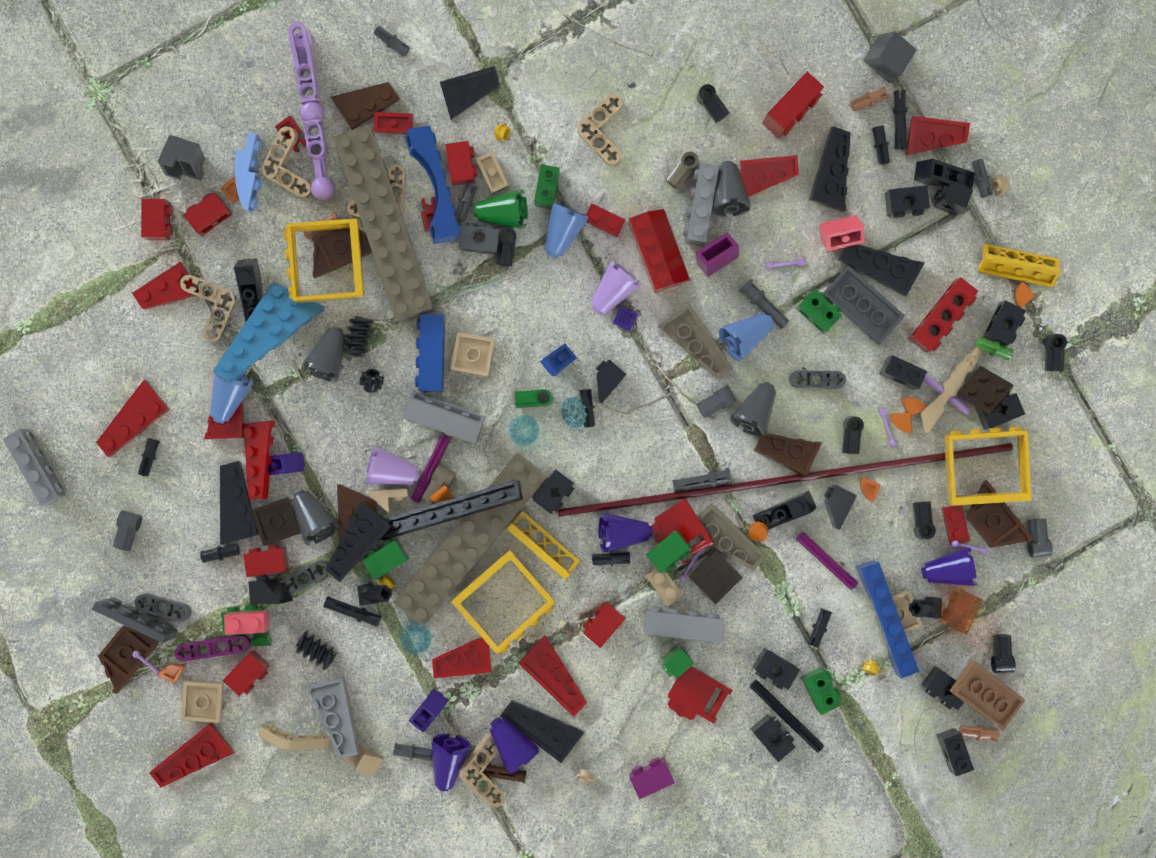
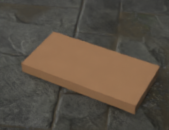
[950,660,1025,731]

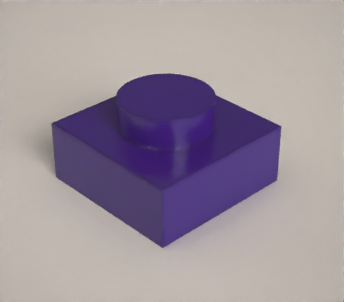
[612,306,638,332]

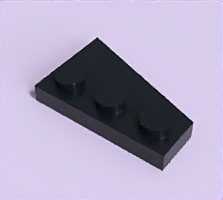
[440,66,500,120]

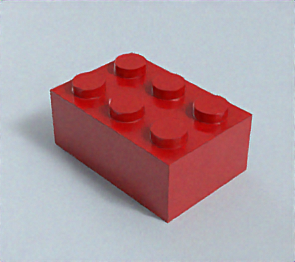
[762,71,824,139]

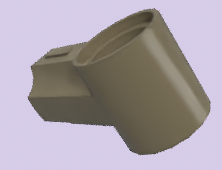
[666,152,698,190]
[422,464,456,504]

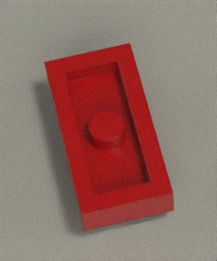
[374,112,414,134]
[586,203,626,238]
[941,505,970,546]

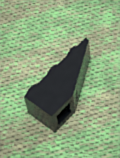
[234,258,263,321]
[752,491,817,530]

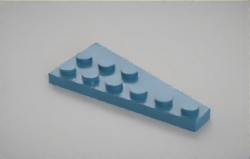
[213,282,325,383]

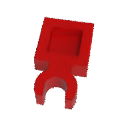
[275,116,306,152]
[421,197,435,232]

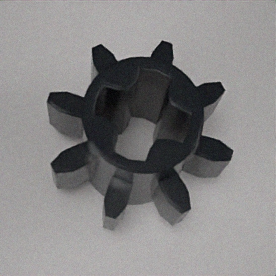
[359,369,384,393]

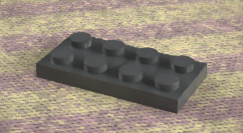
[823,265,905,345]
[92,597,178,643]

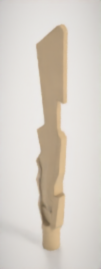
[921,347,983,433]

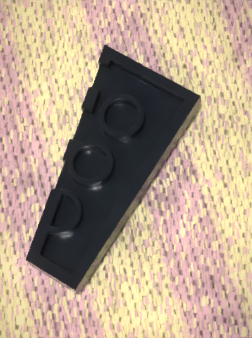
[809,126,851,212]
[838,244,925,297]
[220,461,259,545]
[325,500,392,582]
[500,700,585,763]

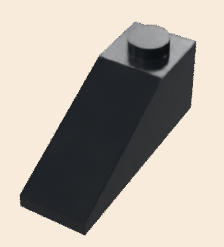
[914,159,975,189]

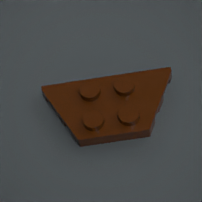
[313,228,372,279]
[966,480,1034,548]
[337,484,378,543]
[98,625,160,694]

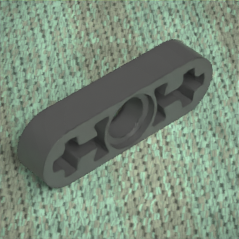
[789,370,846,389]
[280,560,329,595]
[135,593,192,622]

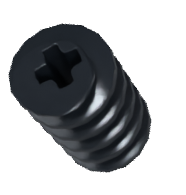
[343,316,374,358]
[295,630,339,670]

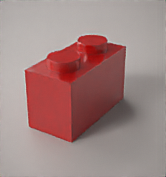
[445,141,478,186]
[183,192,233,236]
[141,199,173,240]
[243,545,289,577]
[583,602,626,648]
[222,650,271,696]

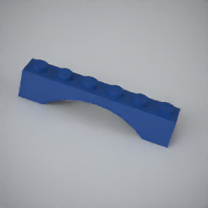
[405,126,461,244]
[856,560,919,678]

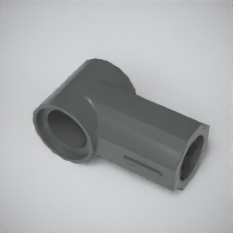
[696,385,737,418]
[113,510,142,551]
[1027,518,1053,558]

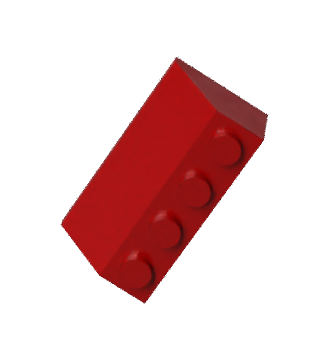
[628,209,690,293]

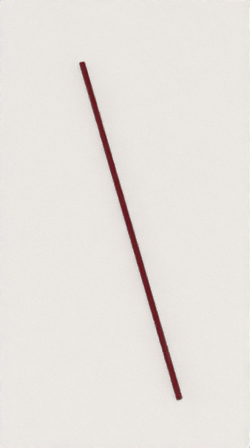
[558,443,1013,517]

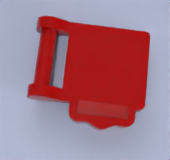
[651,499,715,564]
[668,666,733,724]

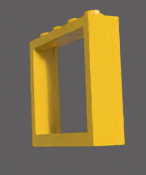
[284,218,365,303]
[944,426,1032,506]
[451,550,555,654]

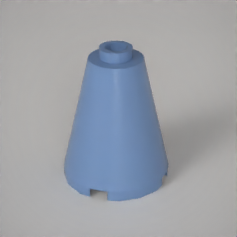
[544,202,588,258]
[719,313,774,361]
[210,373,254,423]

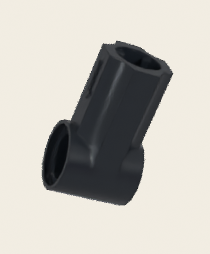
[697,84,730,123]
[496,227,517,267]
[1043,334,1067,371]
[842,416,864,454]
[913,501,936,540]
[357,584,392,606]
[909,597,942,618]
[991,634,1016,673]

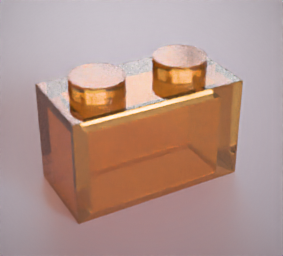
[940,588,983,635]

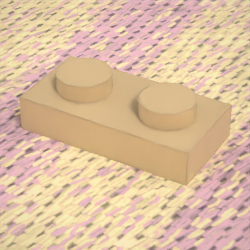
[476,151,509,195]
[645,567,683,606]

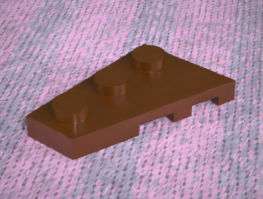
[331,82,400,130]
[754,433,822,477]

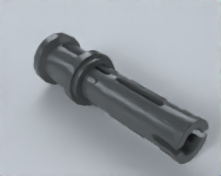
[739,279,789,329]
[672,467,732,492]

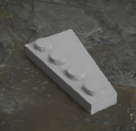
[306,677,360,759]

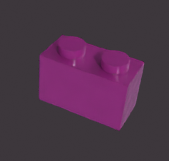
[696,232,739,277]
[629,757,675,800]

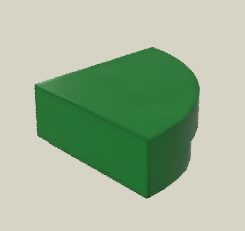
[251,631,272,646]

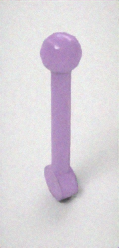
[765,258,805,269]
[879,408,897,447]
[951,541,989,553]
[679,549,704,582]
[132,650,161,678]

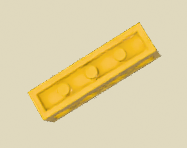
[978,243,1061,287]
[507,511,580,579]

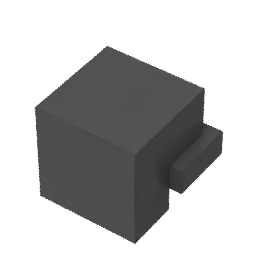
[863,31,917,83]
[158,135,205,180]

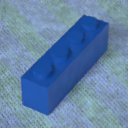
[415,314,445,392]

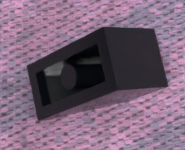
[596,360,627,404]
[824,485,857,530]
[248,575,293,605]

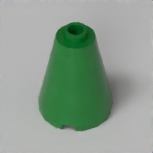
[473,190,528,229]

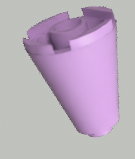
[591,260,642,314]
[364,446,420,485]

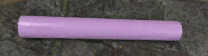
[923,374,971,415]

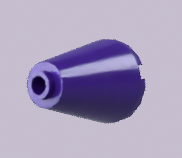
[598,513,652,552]
[921,547,977,586]
[489,717,540,774]
[432,733,470,791]

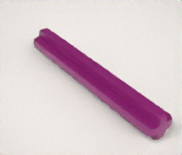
[411,432,452,503]
[796,532,858,590]

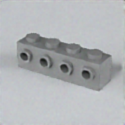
[683,163,719,246]
[403,391,486,444]
[3,429,67,506]
[643,606,724,643]

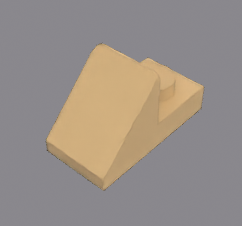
[368,488,410,513]
[342,744,384,776]

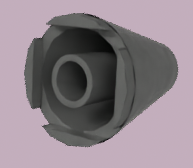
[712,161,751,217]
[301,327,346,382]
[730,382,776,437]
[292,490,340,546]

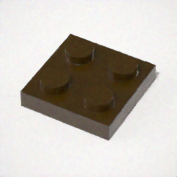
[957,365,1014,416]
[251,497,301,546]
[688,550,743,604]

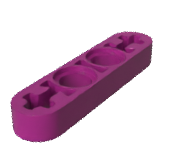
[175,634,251,661]

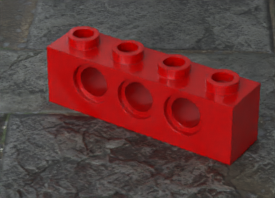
[908,277,978,353]

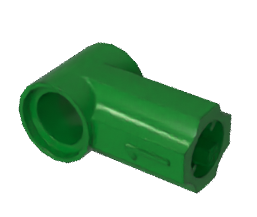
[515,389,554,408]

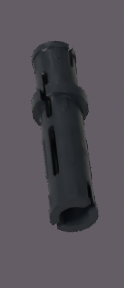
[892,90,908,150]
[323,596,382,627]

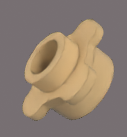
[992,174,1010,196]
[575,769,594,785]

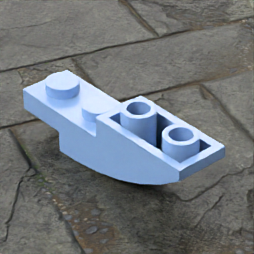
[235,132,262,214]

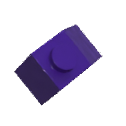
[268,452,305,476]
[409,688,449,733]

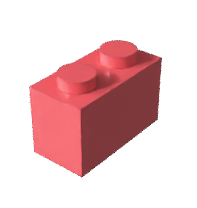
[819,215,865,251]
[224,610,270,635]

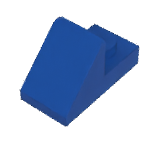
[540,344,577,376]

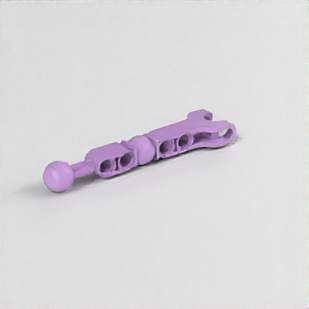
[288,22,335,201]

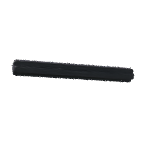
[750,680,824,752]

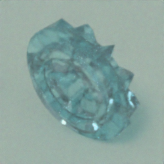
[561,397,588,428]
[508,415,539,446]
[400,623,431,655]

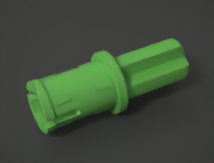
[975,337,1014,360]

